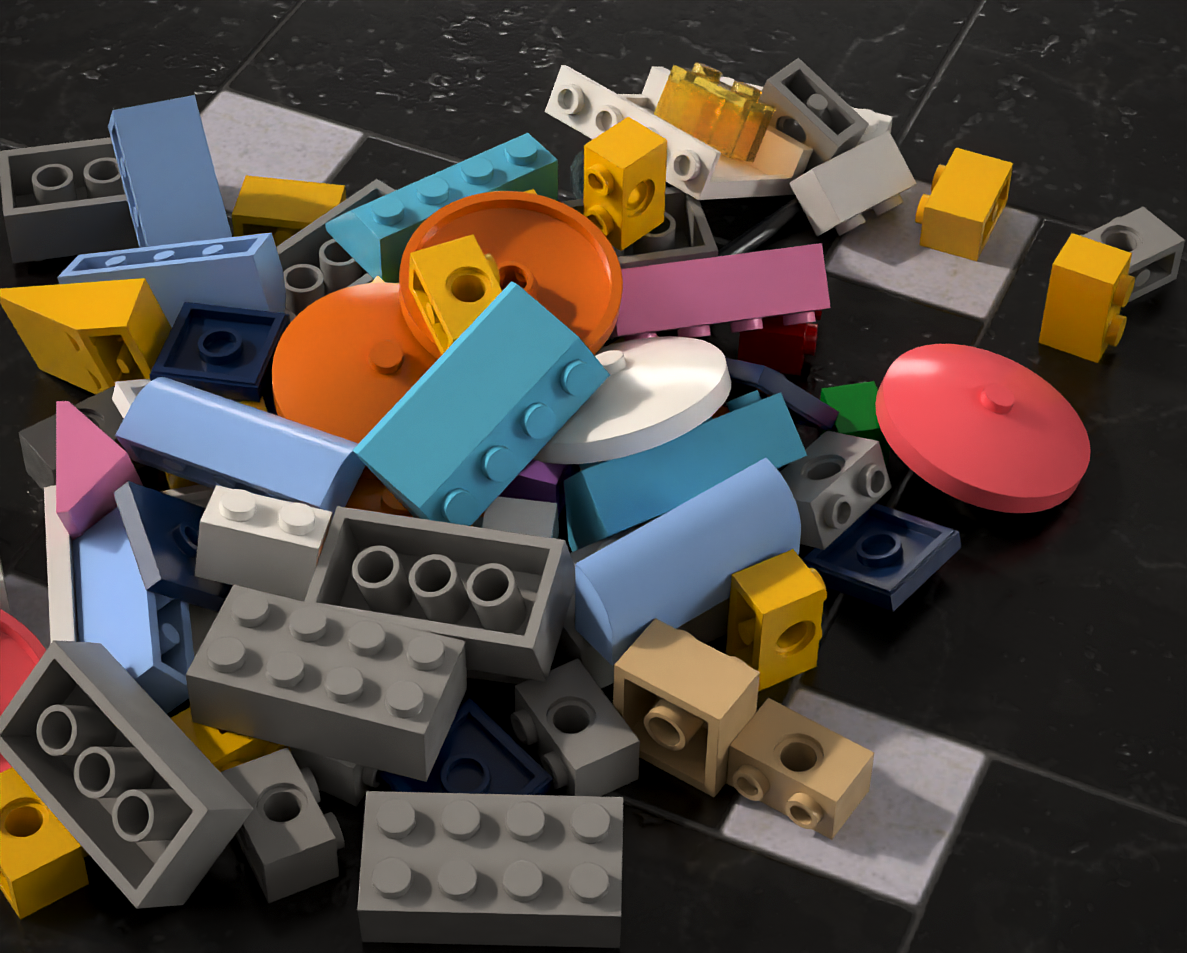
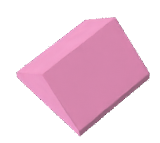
[56,401,143,540]

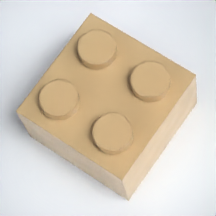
[613,618,760,797]

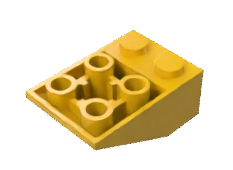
[0,278,172,394]

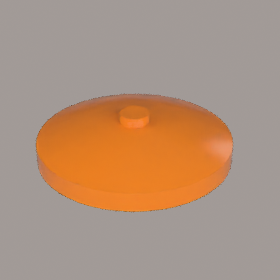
[399,191,623,359]
[272,283,438,479]

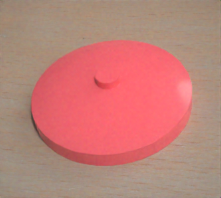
[875,344,1091,513]

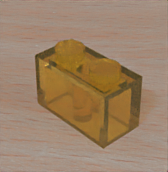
[654,62,776,162]

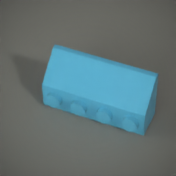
[325,133,558,283]
[352,281,610,526]
[564,390,807,552]

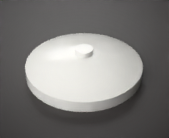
[533,336,732,464]

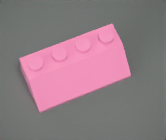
[609,243,831,341]

